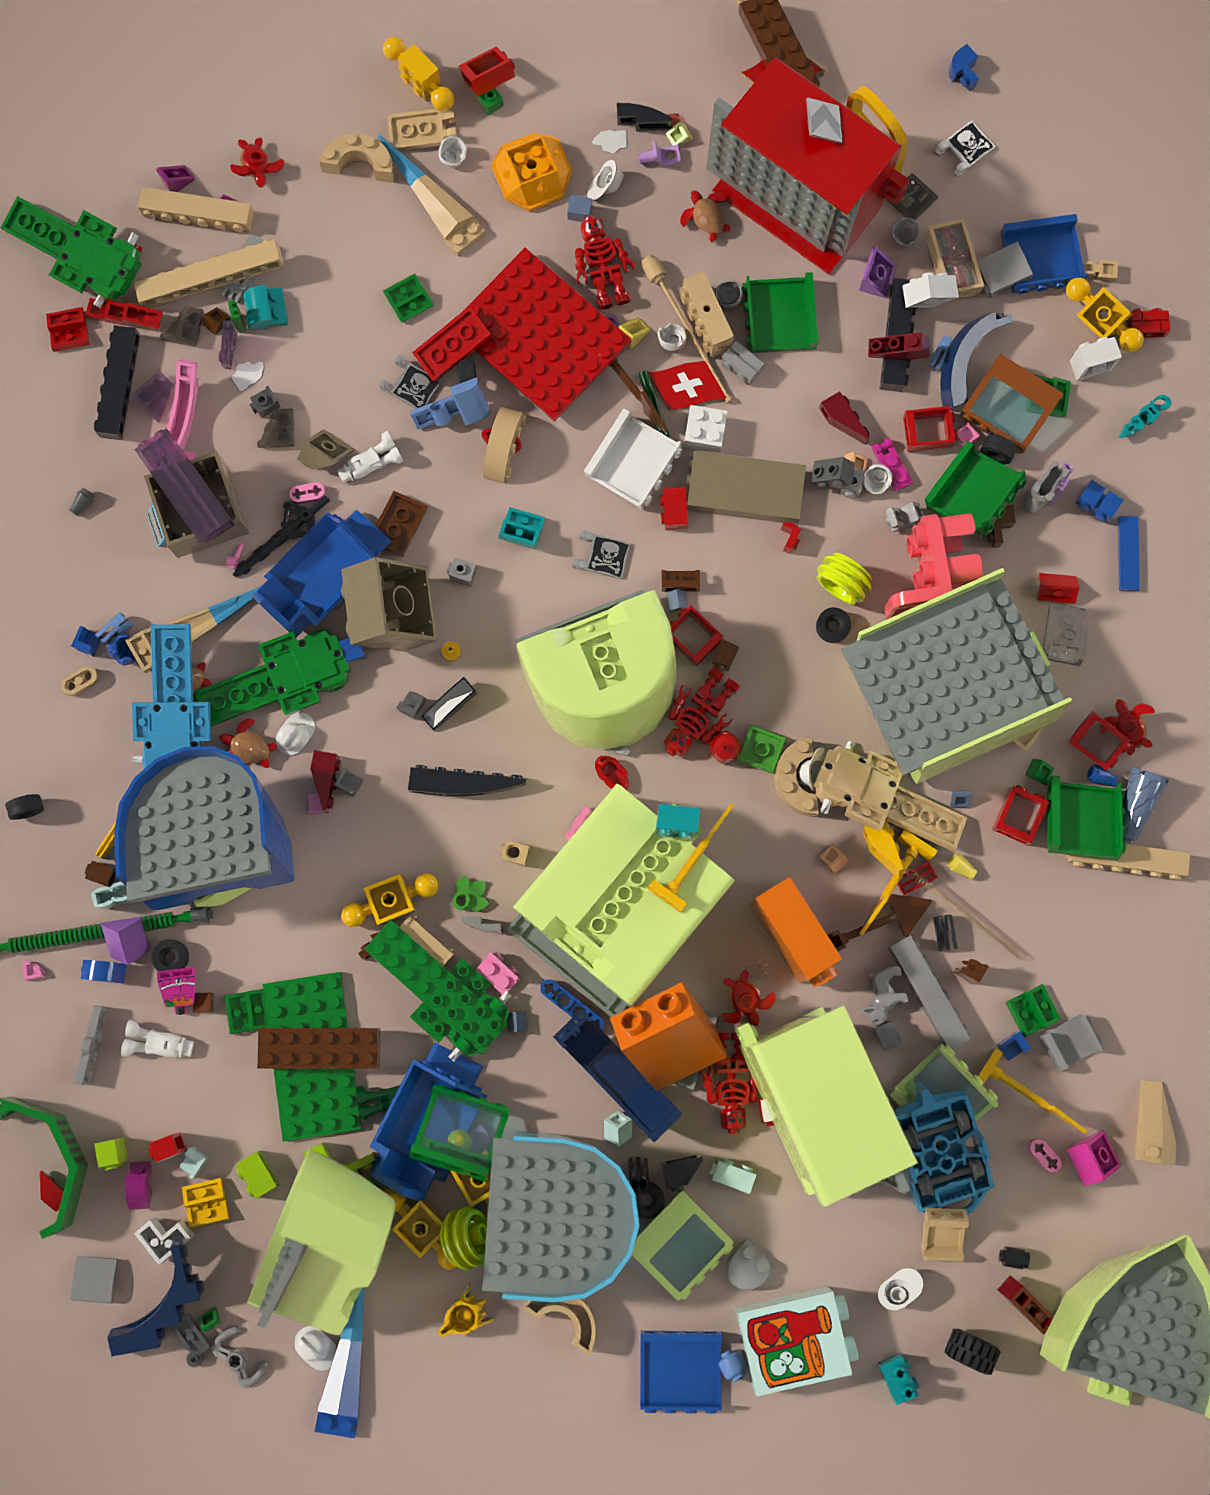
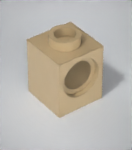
[500,840,530,867]

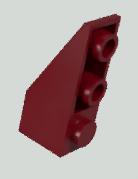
[868,332,930,360]
[819,391,870,444]
[310,750,341,813]

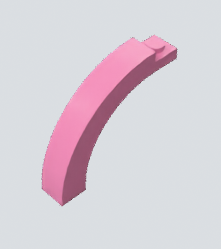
[153,359,199,470]

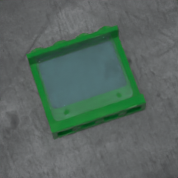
[410,1085,510,1182]

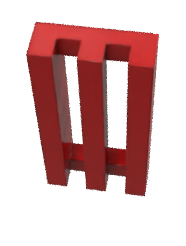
[897,861,938,896]

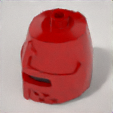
[709,730,741,765]

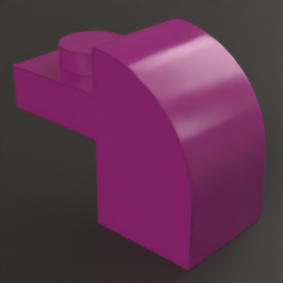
[125,1161,152,1210]

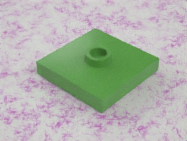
[737,725,787,774]

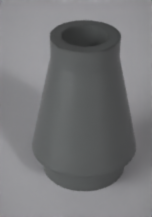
[69,487,95,516]

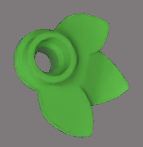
[453,876,489,912]

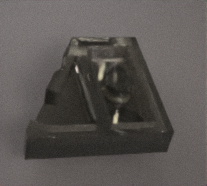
[160,306,204,347]
[257,408,294,448]

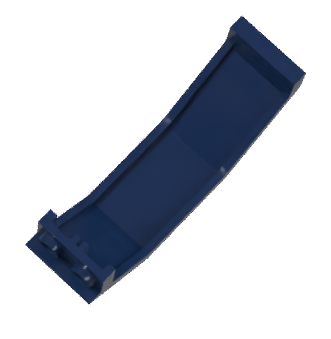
[553,1009,683,1143]

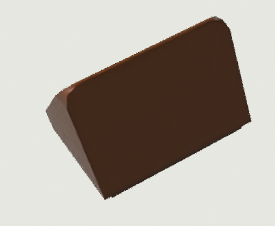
[202,307,230,335]
[193,993,214,1013]

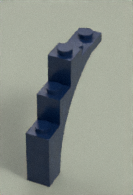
[107,1238,204,1357]

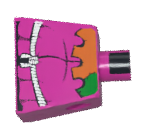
[157,967,196,1015]

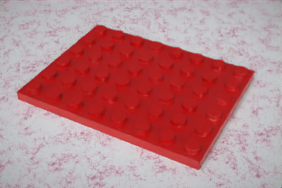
[462,247,632,422]

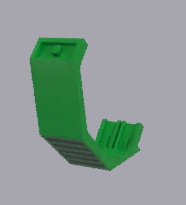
[0,1097,88,1239]

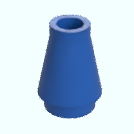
[1087,765,1118,787]

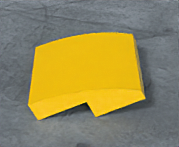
[182,1178,230,1229]

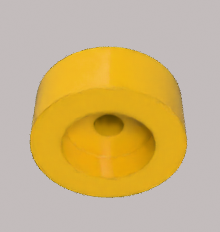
[441,641,461,661]

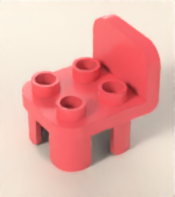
[884,513,982,620]

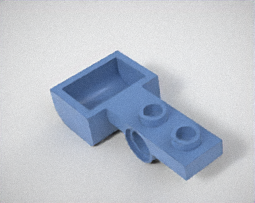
[410,378,490,430]

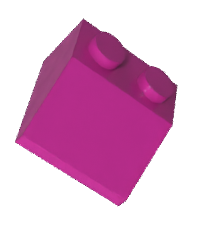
[1067,1130,1122,1186]

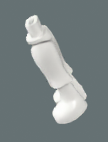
[337,431,404,483]
[121,1019,194,1058]

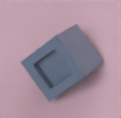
[567,195,592,222]

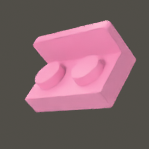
[476,952,520,995]

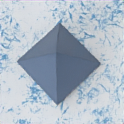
[950,791,972,807]

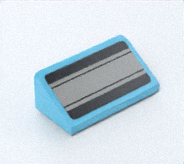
[147,504,167,547]

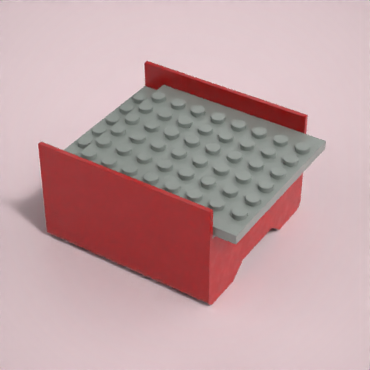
[706,57,910,275]

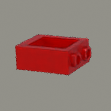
[459,46,516,97]
[903,406,957,452]
[669,605,724,667]
[1068,710,1131,770]
[992,785,1049,846]

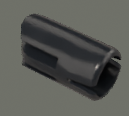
[933,914,958,952]
[628,1157,649,1191]

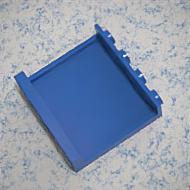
[1000,214,1089,294]
[640,1330,722,1414]

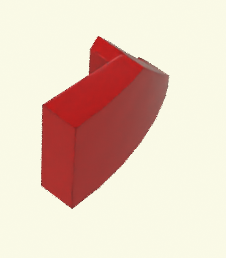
[40,1170,64,1212]

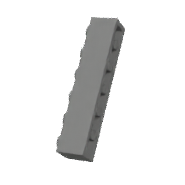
[888,935,971,1050]

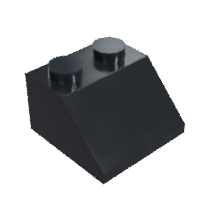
[661,1154,703,1192]

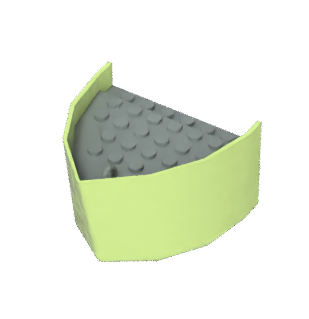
[1040,1235,1210,1418]

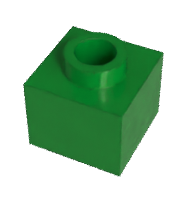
[478,88,504,115]

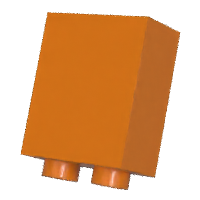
[750,877,842,987]
[610,982,727,1091]

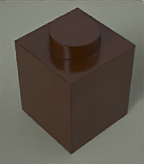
[712,639,739,671]
[85,860,116,887]

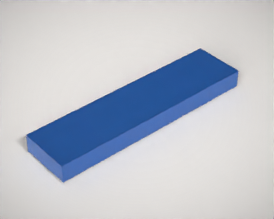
[1118,516,1140,591]

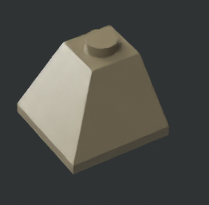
[297,429,354,470]

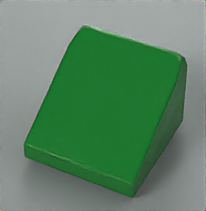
[1025,759,1054,785]

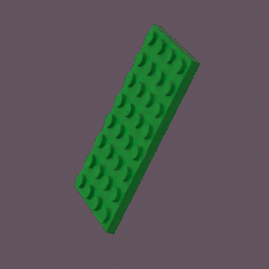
[263,972,362,1142]

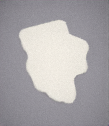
[592,130,626,154]
[231,362,264,391]

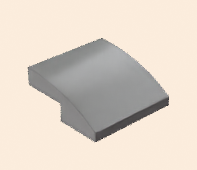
[461,916,503,934]
[71,1256,118,1304]

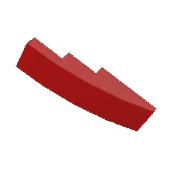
[85,298,163,330]

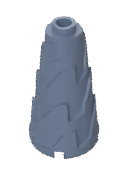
[1122,767,1169,844]

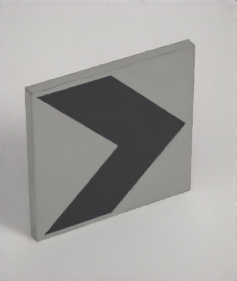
[806,98,842,144]

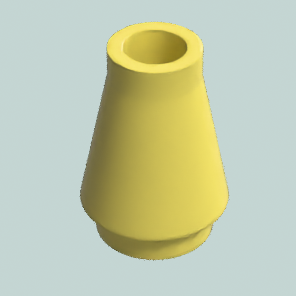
[947,853,977,879]

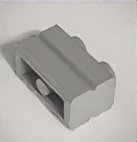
[721,341,765,385]

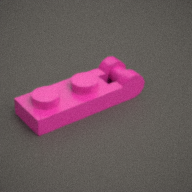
[871,437,913,492]

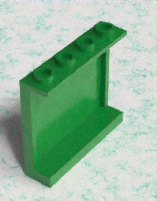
[742,272,819,353]
[925,441,1027,538]
[1048,775,1126,861]

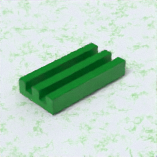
[228,300,246,333]

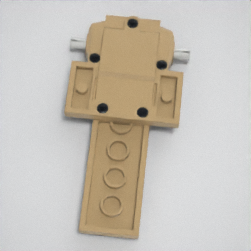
[813,741,967,852]

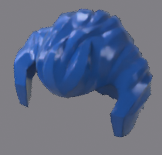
[108,634,137,666]

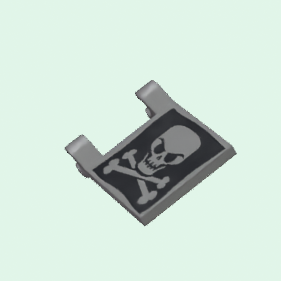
[379,355,441,409]
[572,530,630,579]

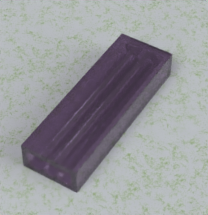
[134,428,235,546]

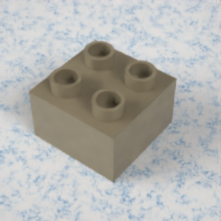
[144,451,250,558]
[341,557,437,651]

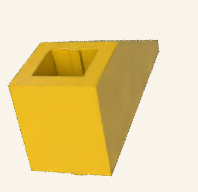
[863,820,906,879]

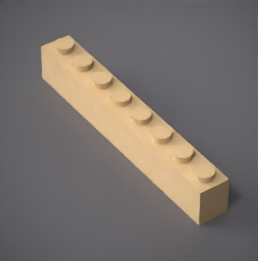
[134,239,284,308]

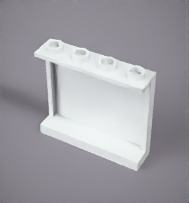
[584,408,683,510]

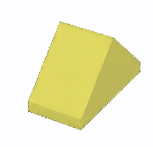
[618,317,651,350]

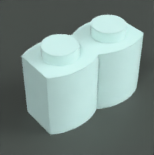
[91,882,129,909]

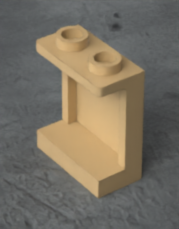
[921,1208,969,1262]

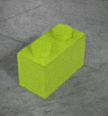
[94,1137,129,1170]
[236,1151,280,1199]

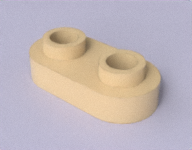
[61,666,99,696]

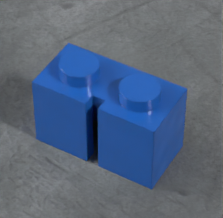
[1075,480,1123,523]

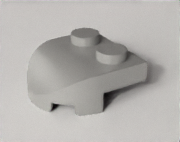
[726,1239,776,1290]

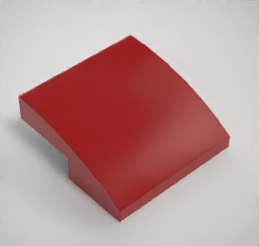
[46,307,90,352]

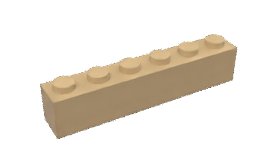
[138,187,254,233]
[1067,844,1190,880]

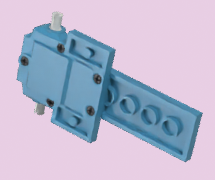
[132,624,211,769]

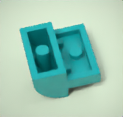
[243,285,288,329]
[498,507,545,549]

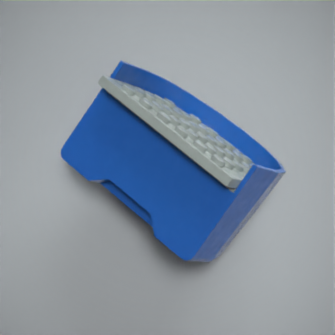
[114,746,295,910]

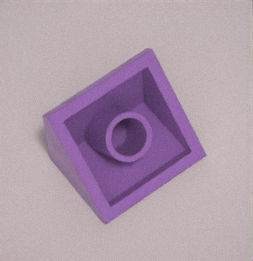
[859,246,897,298]
[101,917,150,965]

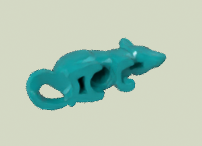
[1119,395,1172,438]

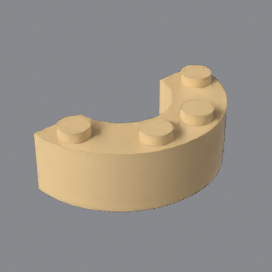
[319,133,394,183]
[483,407,527,484]
[774,737,819,816]
[522,1298,596,1356]

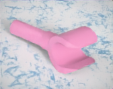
[226,543,244,568]

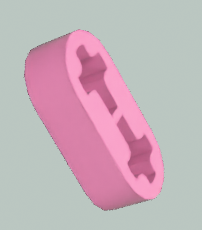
[289,482,326,505]
[1028,1139,1062,1173]

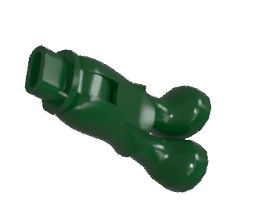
[355,1085,400,1123]

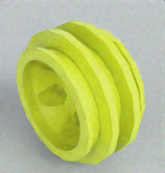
[816,553,872,605]
[440,1206,488,1271]

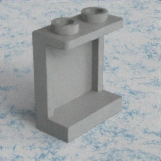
[977,242,1033,298]

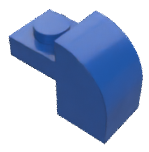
[949,44,979,91]
[81,960,126,983]

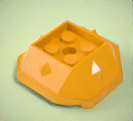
[491,133,573,212]

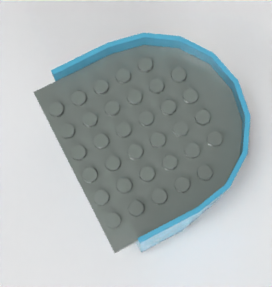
[482,1131,639,1302]

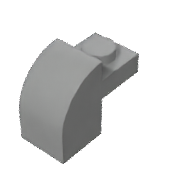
[885,502,924,532]

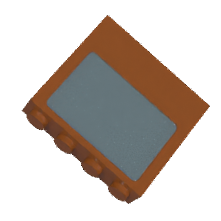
[961,353,1063,453]

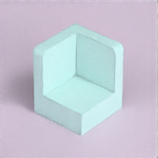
[604,1110,632,1147]
[180,1147,210,1179]

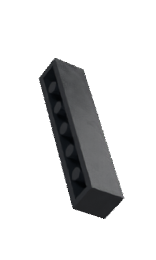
[880,278,916,392]
[94,325,140,440]

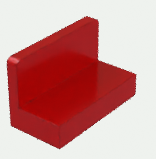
[1037,573,1080,604]

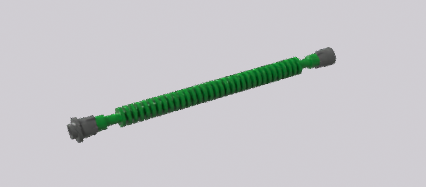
[0,906,213,954]

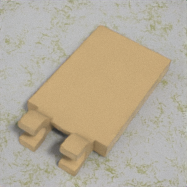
[387,109,458,151]

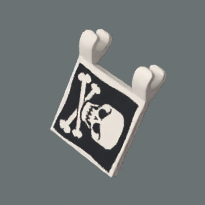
[935,120,995,176]

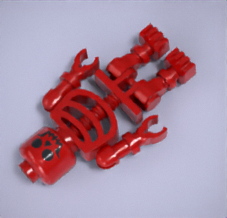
[575,216,635,310]
[664,667,740,757]
[700,1032,758,1134]

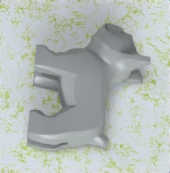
[1024,460,1069,513]
[860,966,908,1026]

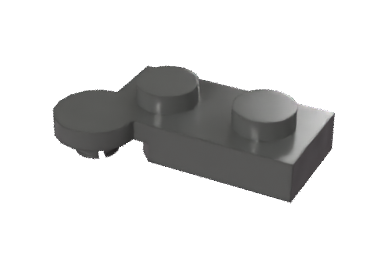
[170,1313,212,1367]

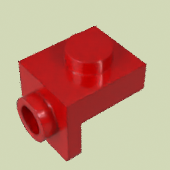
[781,522,801,554]

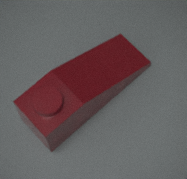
[997,1275,1054,1334]

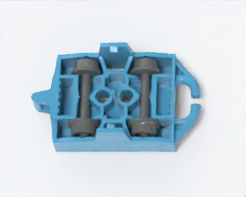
[893,1083,995,1215]

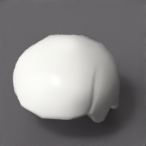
[438,136,467,167]
[657,323,687,351]
[863,464,893,494]

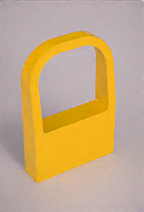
[846,86,908,173]

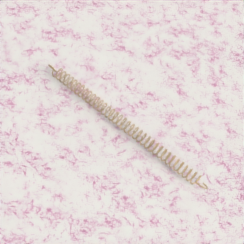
[907,869,1026,960]

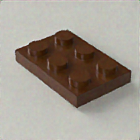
[375,491,428,557]

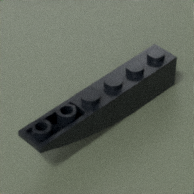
[408,765,526,797]

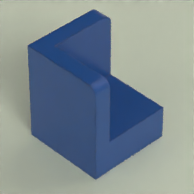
[71,626,102,657]
[339,638,367,662]
[997,1032,1031,1060]

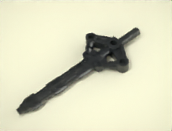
[233,496,330,578]

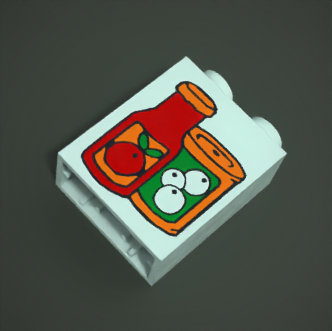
[735,1286,859,1397]

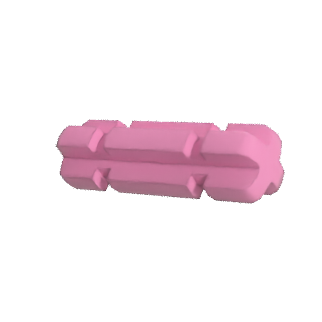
[565,807,593,840]

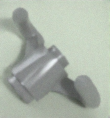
[211,1326,268,1388]

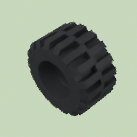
[944,1328,1001,1375]

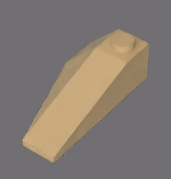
[1135,1080,1177,1165]

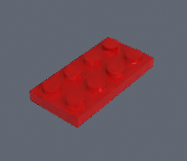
[412,306,493,382]

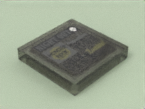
[888,173,939,221]

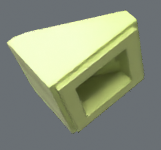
[666,122,693,147]

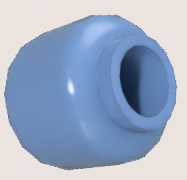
[718,1349,748,1382]

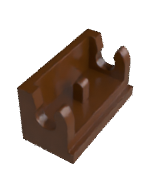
[661,570,700,592]
[953,959,989,984]

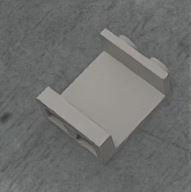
[1038,1014,1103,1072]

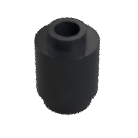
[999,1246,1030,1270]

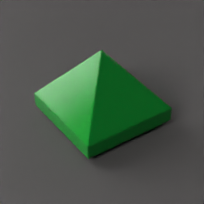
[198,1307,221,1333]

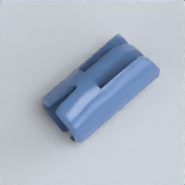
[929,336,952,372]
[95,612,133,648]

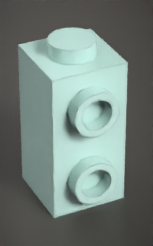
[709,1158,756,1194]

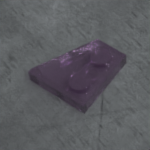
[218,320,238,370]
[132,370,173,423]

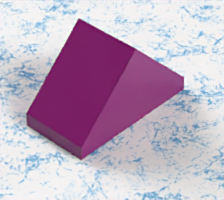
[156,165,195,192]

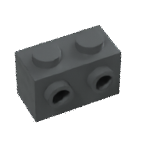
[811,457,855,490]

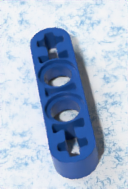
[540,979,604,1030]

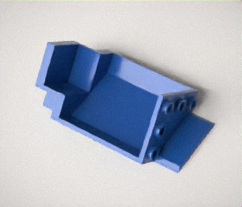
[252,509,391,638]
[369,1042,488,1201]

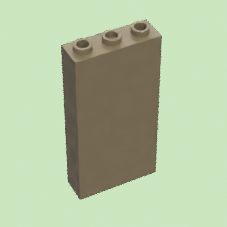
[686,451,806,524]

